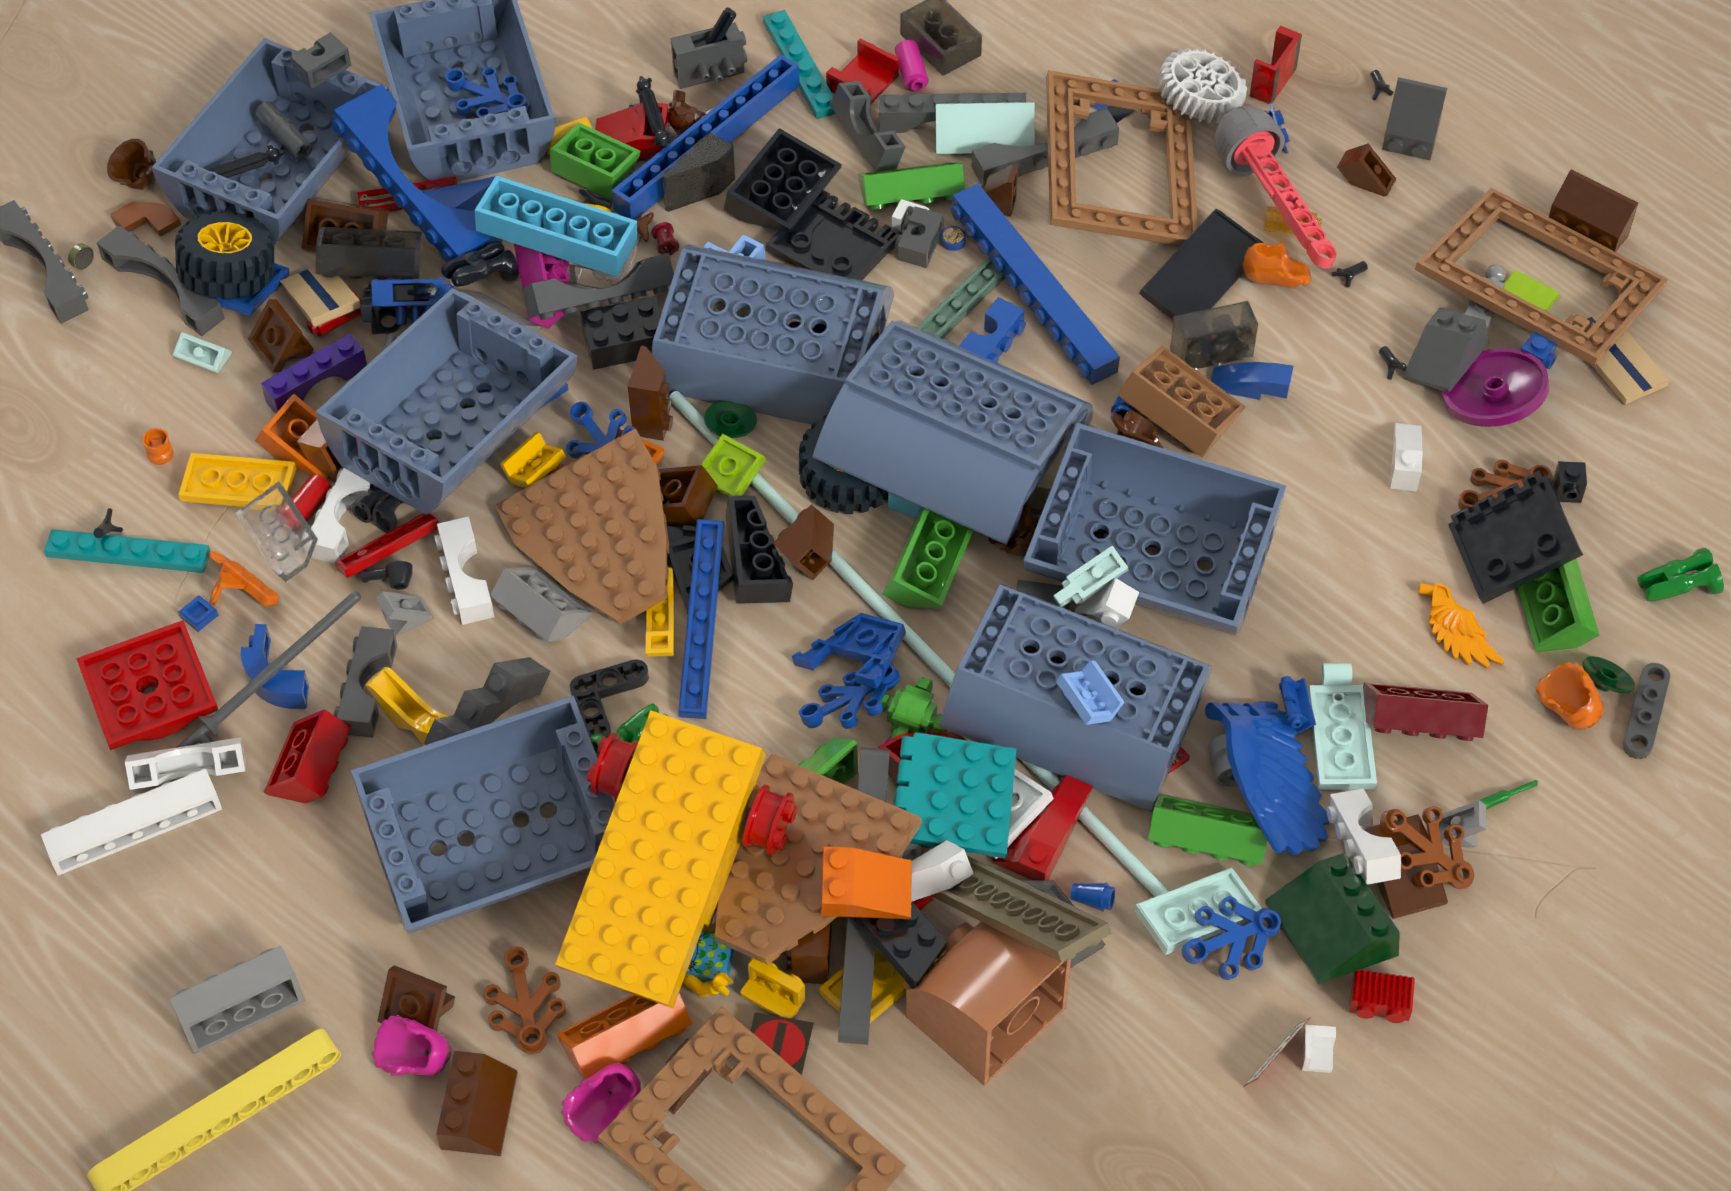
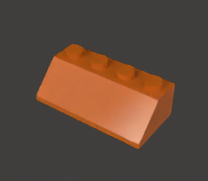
[556,994,692,1080]

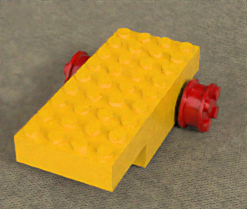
[555,710,798,1008]

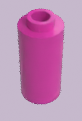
[895,40,929,91]

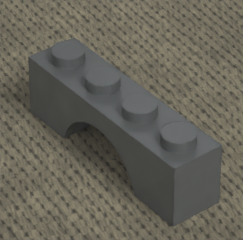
[830,81,905,172]
[334,626,398,738]

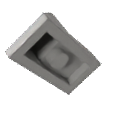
[376,591,433,636]
[1432,800,1486,848]

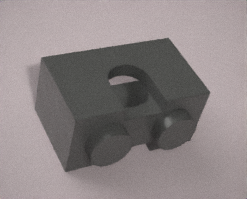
[290,32,352,89]
[895,206,944,268]

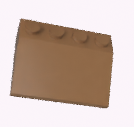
[1117,345,1246,457]

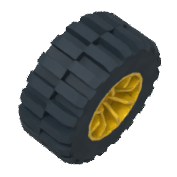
[175,211,274,300]
[799,414,888,514]

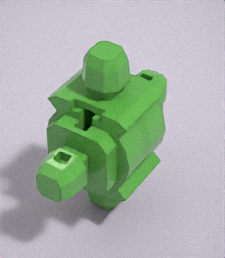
[881,677,948,739]

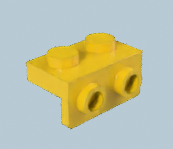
[500,432,566,488]
[740,958,805,1019]

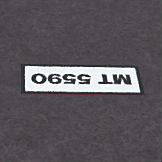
[1243,1017,1311,1087]

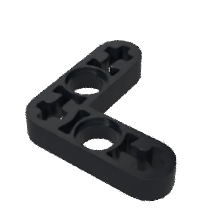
[570,659,649,738]

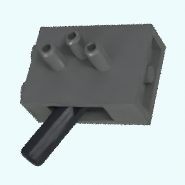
[670,7,747,89]

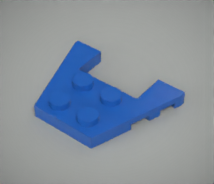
[792,613,906,689]

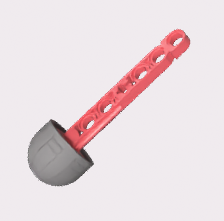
[1214,106,1337,268]

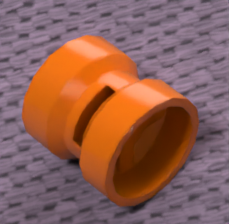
[142,428,174,465]

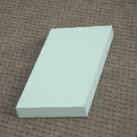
[936,102,1035,154]
[1134,867,1262,955]

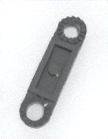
[1623,663,1670,759]

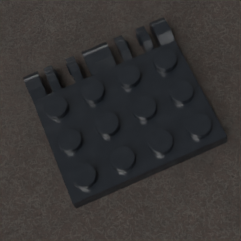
[766,190,903,280]

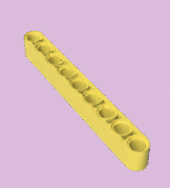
[87,1029,341,1191]

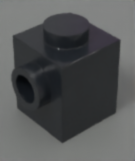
[1553,461,1587,503]

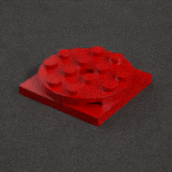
[76,620,218,751]

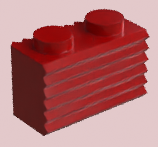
[1349,970,1415,1023]

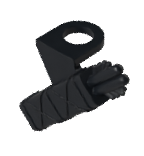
[360,283,401,334]

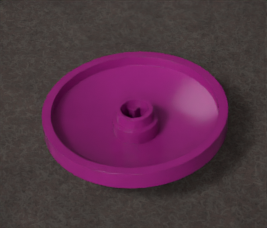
[1442,348,1549,427]

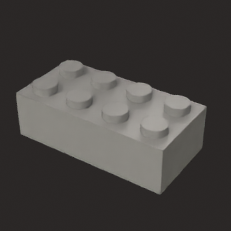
[169,946,305,1054]

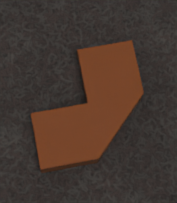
[111,202,181,236]

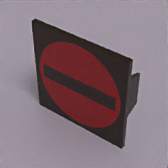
[751,1012,814,1075]

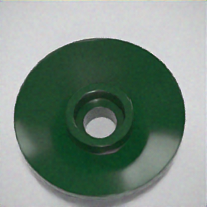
[704,401,757,438]
[1582,656,1635,694]

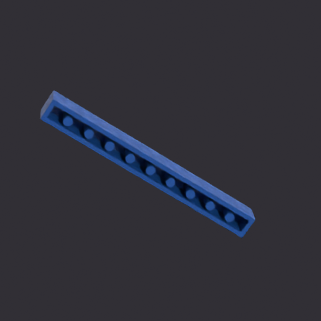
[612,54,800,219]
[951,184,1120,385]

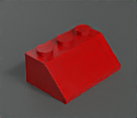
[264,709,351,804]

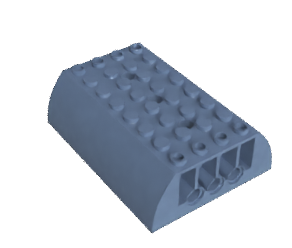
[1024,423,1286,636]

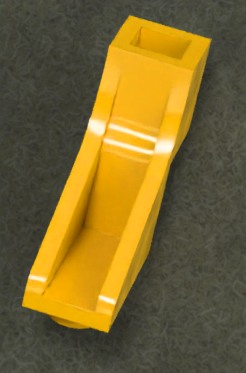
[365,667,449,746]

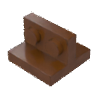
[248,299,314,372]
[377,965,455,1031]

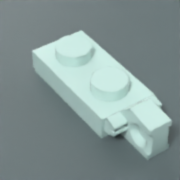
[1054,546,1129,607]

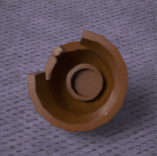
[668,90,712,135]
[107,139,156,190]
[988,502,1039,556]

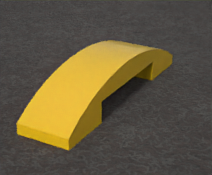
[646,568,674,657]

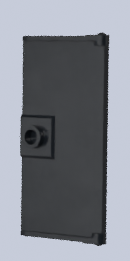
[1139,209,1264,333]

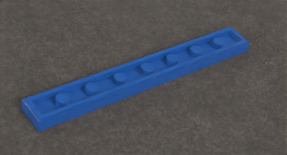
[678,519,724,719]

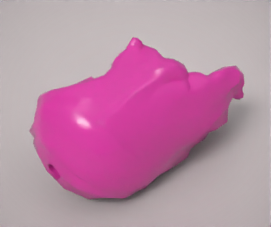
[371,1015,451,1077]
[561,1063,641,1143]

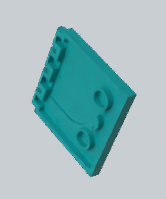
[894,732,1017,858]

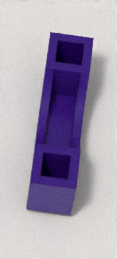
[261,334,367,414]

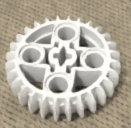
[1157,48,1247,124]

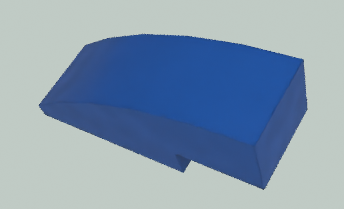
[1211,362,1294,400]

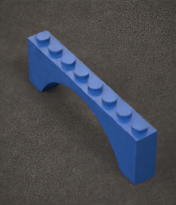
[331,84,502,263]

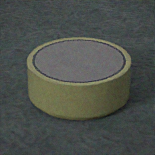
[68,243,94,270]

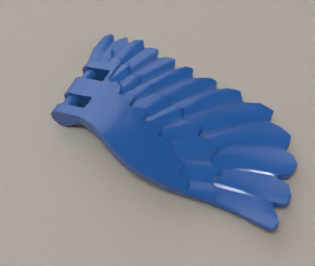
[1205,701,1329,855]

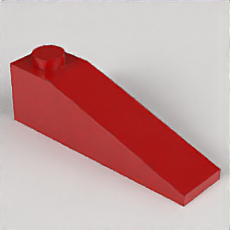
[993,775,1093,881]

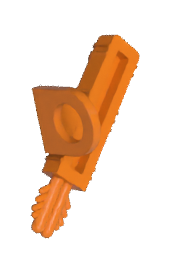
[209,551,280,607]

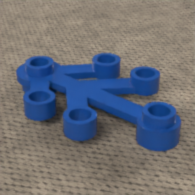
[445,67,530,118]
[566,402,640,458]
[799,665,901,729]
[1182,896,1281,980]

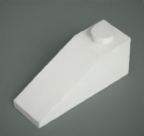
[1390,423,1423,492]
[1075,578,1139,628]
[911,840,974,902]

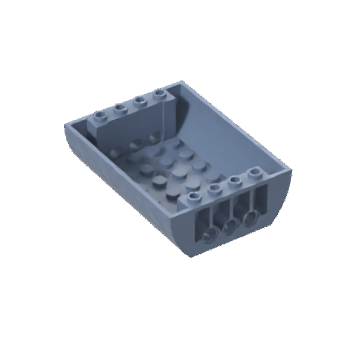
[369,0,555,182]
[152,38,389,245]
[652,244,894,424]
[316,288,577,514]
[940,584,1212,812]
[351,695,615,935]

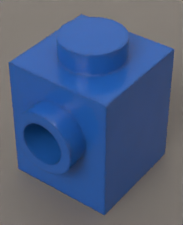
[1520,332,1557,369]

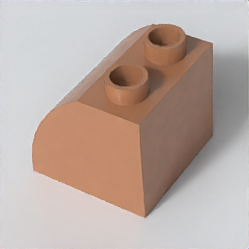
[903,922,1071,1086]

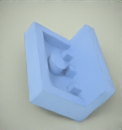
[1056,661,1124,725]

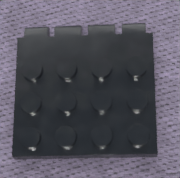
[1448,471,1583,604]

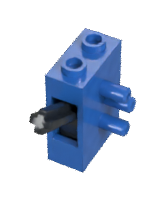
[372,279,455,325]

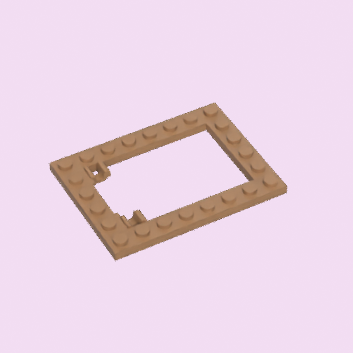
[1046,70,1198,246]
[1415,188,1668,366]
[598,1006,906,1191]

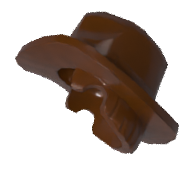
[1110,410,1164,449]

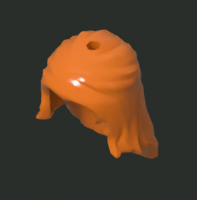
[1243,241,1311,288]
[1535,662,1604,730]

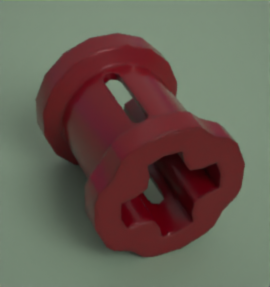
[651,222,679,256]

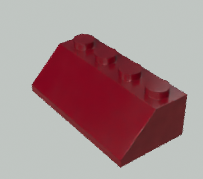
[1363,682,1488,741]

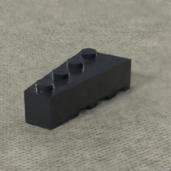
[726,496,793,604]

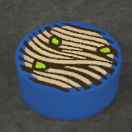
[941,226,966,251]

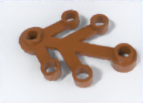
[1458,460,1553,512]
[1380,806,1474,889]
[483,946,566,1054]

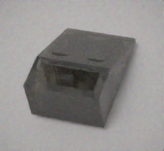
[662,132,735,212]

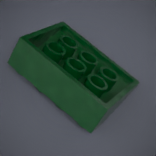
[1265,852,1400,984]

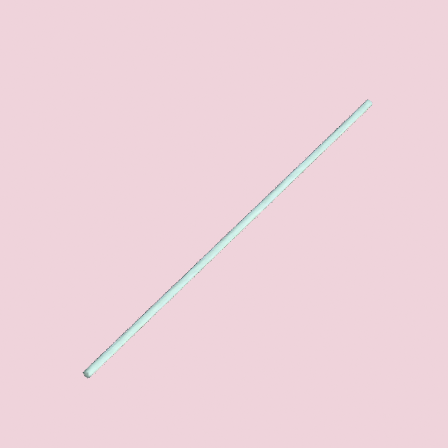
[669,391,1169,897]

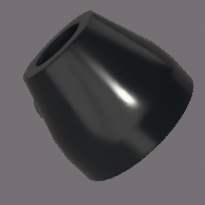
[361,561,413,590]

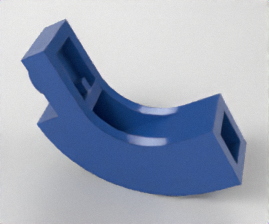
[241,624,309,709]

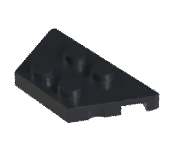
[666,522,733,615]
[850,902,947,989]

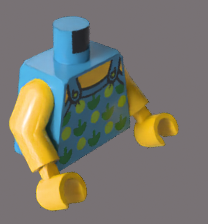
[683,923,735,997]

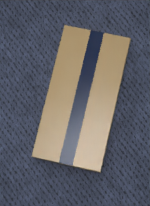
[280,262,361,327]
[1574,311,1670,405]

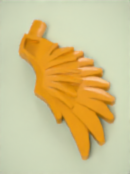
[1418,583,1505,669]

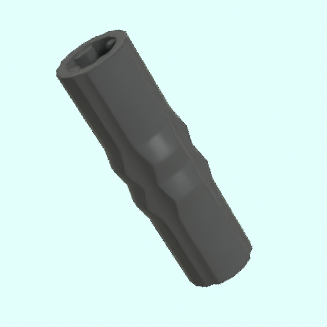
[256,101,312,160]

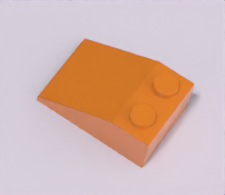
[255,394,328,479]
[821,847,912,919]

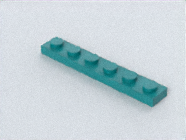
[763,10,835,119]
[44,529,211,573]

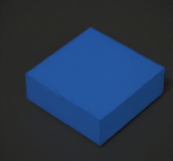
[178,595,219,632]

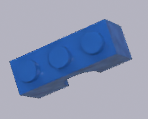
[959,297,1026,363]

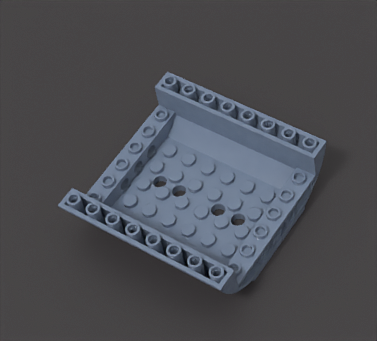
[812,321,1093,545]

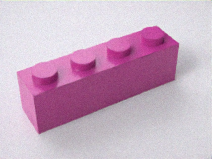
[514,243,570,329]

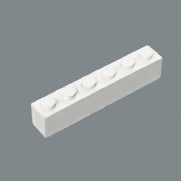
[41,769,222,876]

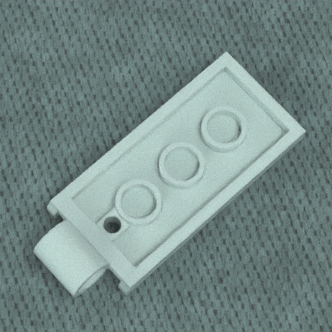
[1308,663,1377,790]

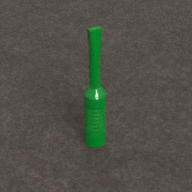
[1480,780,1538,809]

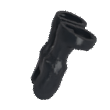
[441,241,518,287]
[351,486,404,533]

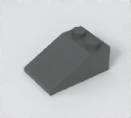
[1382,77,1447,160]
[1403,308,1489,392]

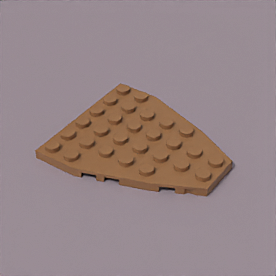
[494,429,669,625]
[715,754,922,965]

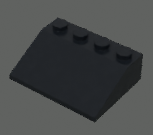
[723,128,842,232]

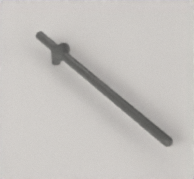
[175,591,361,748]

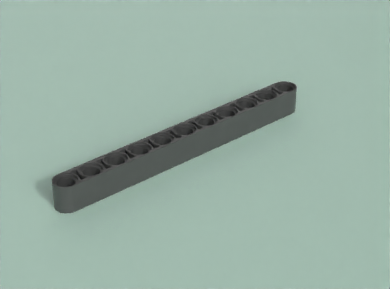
[838,747,890,1045]

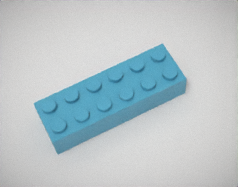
[475,176,637,277]

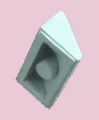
[172,332,232,373]

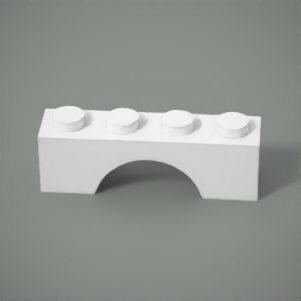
[303,468,375,564]
[434,516,494,625]
[125,737,246,790]
[1327,788,1401,884]

